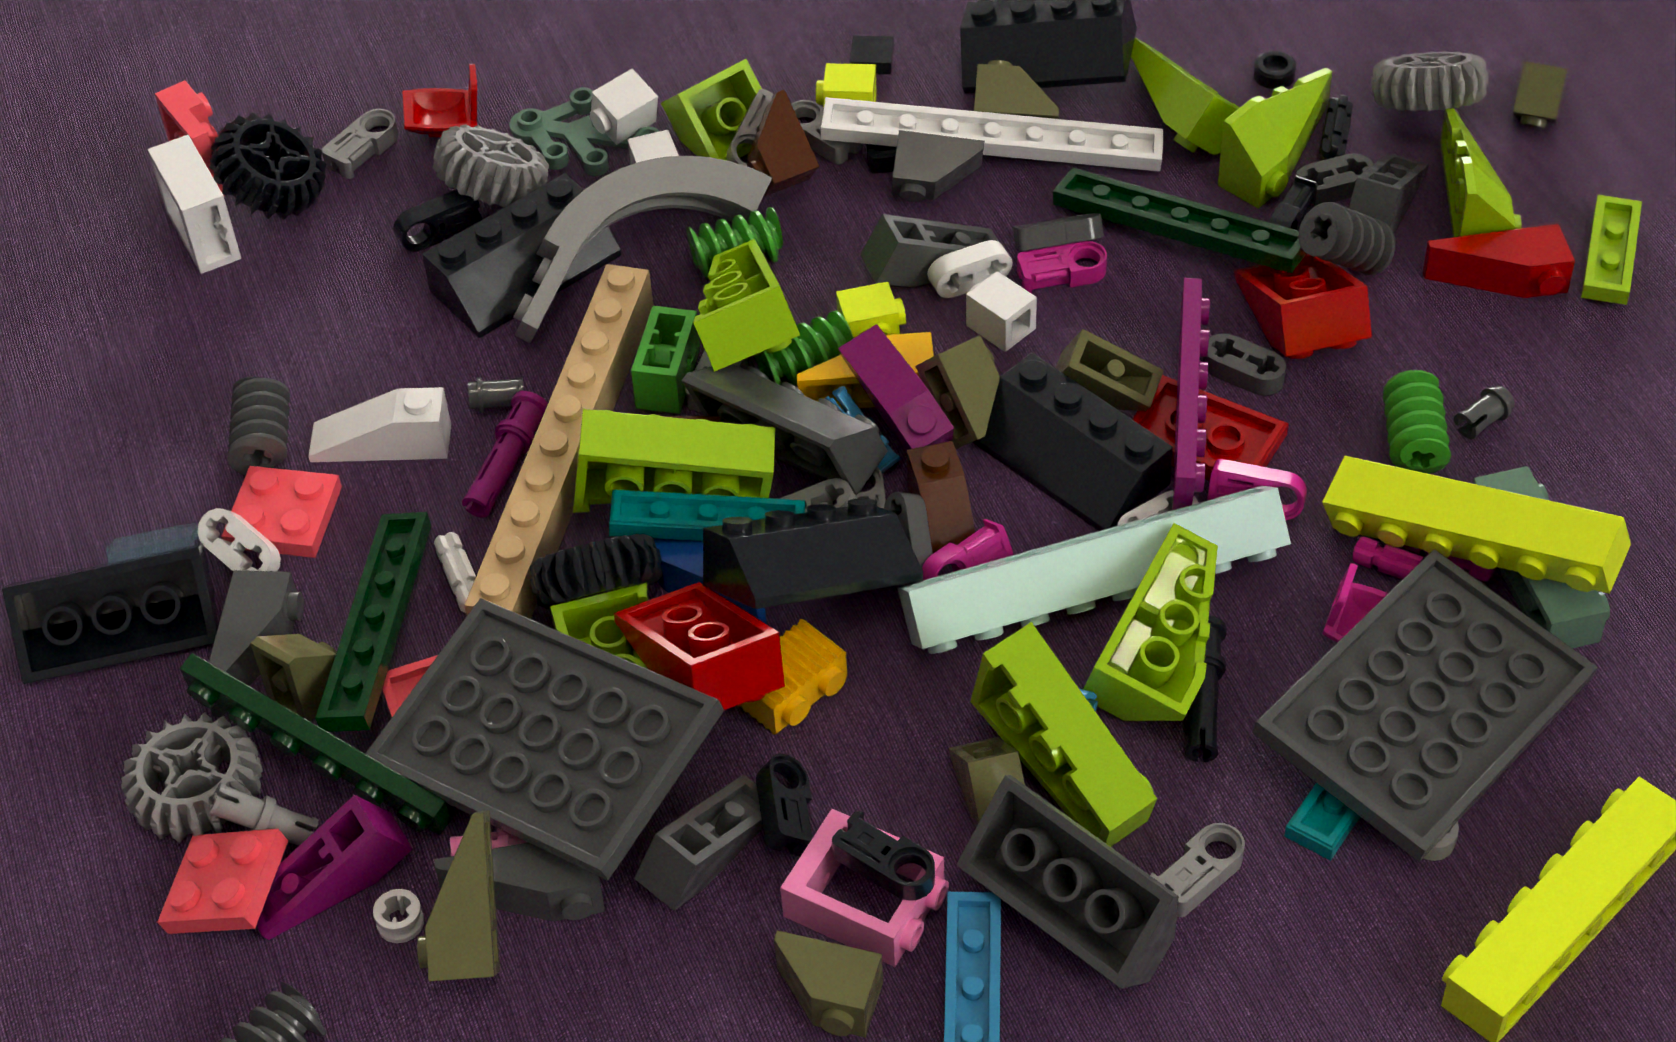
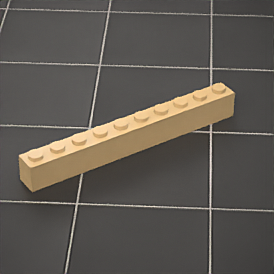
[464,264,654,619]

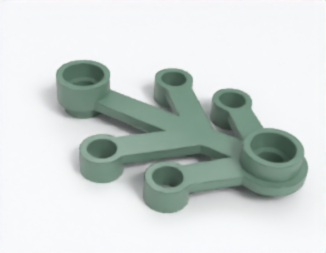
[509,87,659,176]

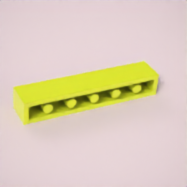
[1322,456,1631,594]
[1441,776,1676,1042]

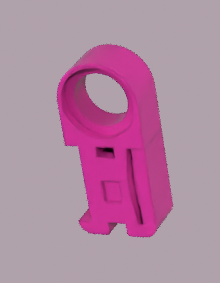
[1017,241,1107,294]
[1207,459,1307,520]
[922,519,1013,580]

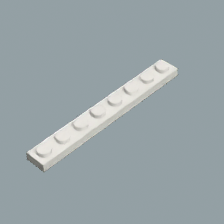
[821,97,1163,171]

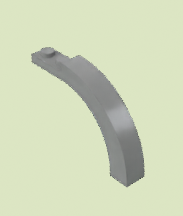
[513,156,772,343]

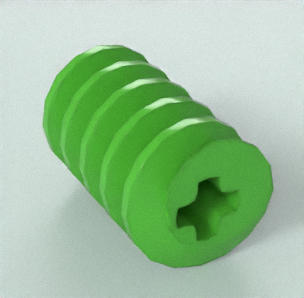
[686,207,783,280]
[755,310,854,386]
[1382,370,1451,474]

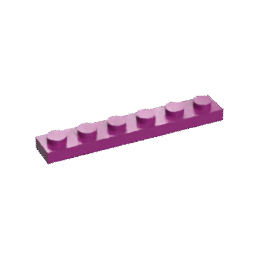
[1172,278,1210,510]

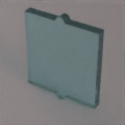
[106,522,199,563]

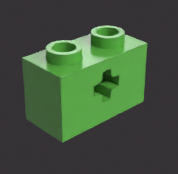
[631,306,700,414]

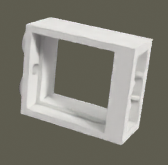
[147,135,241,274]

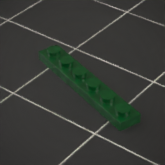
[1053,168,1307,273]
[315,512,432,732]
[180,653,451,836]

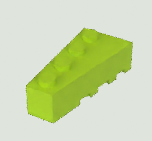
[573,409,775,513]

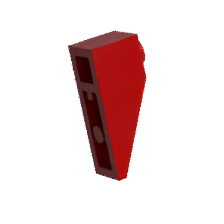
[1422,224,1575,298]

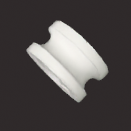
[373,889,424,943]

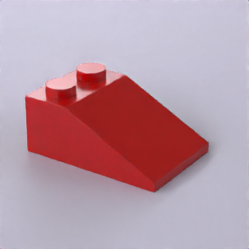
[1234,254,1372,359]
[614,582,785,710]

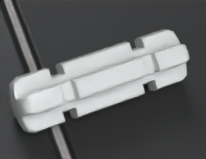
[434,532,476,613]

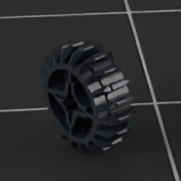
[209,112,327,220]
[529,534,663,609]

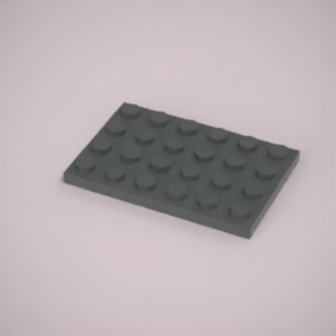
[1252,549,1598,862]
[365,598,724,880]

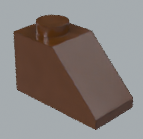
[747,89,820,197]
[907,441,975,554]

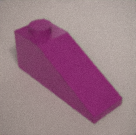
[838,324,954,454]
[256,795,413,940]

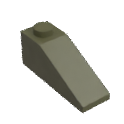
[417,810,500,982]

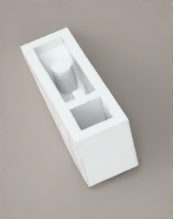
[308,387,451,462]

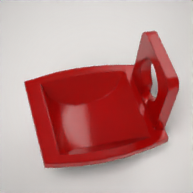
[402,64,477,138]

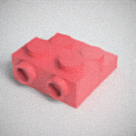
[155,80,225,196]

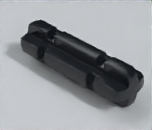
[1319,94,1353,160]

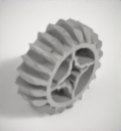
[1371,51,1489,112]
[433,124,549,208]
[121,712,263,844]

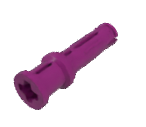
[462,390,548,518]

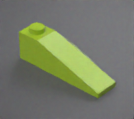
[1131,37,1240,155]
[1218,68,1333,209]
[1440,108,1522,237]
[1083,523,1218,721]

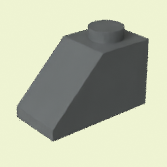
[891,130,985,202]

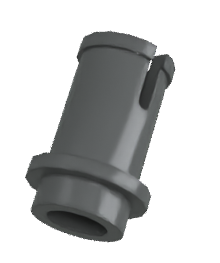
[468,377,524,413]
[1454,385,1515,439]

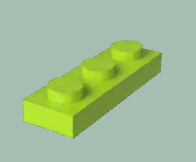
[1581,194,1642,305]

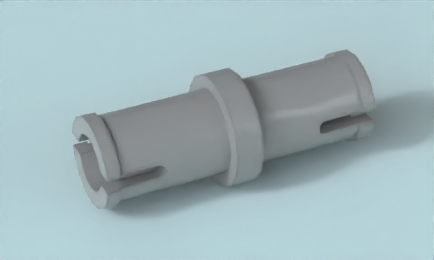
[208,783,319,846]

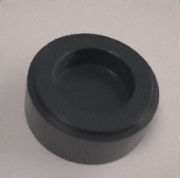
[1253,51,1296,89]

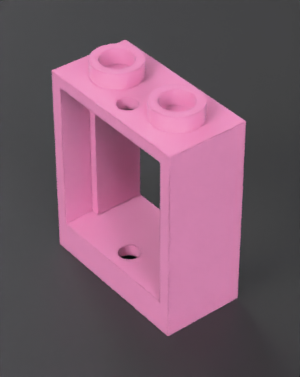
[780,809,949,967]

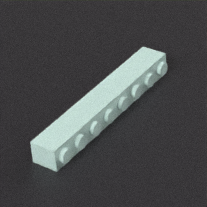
[898,486,1291,654]

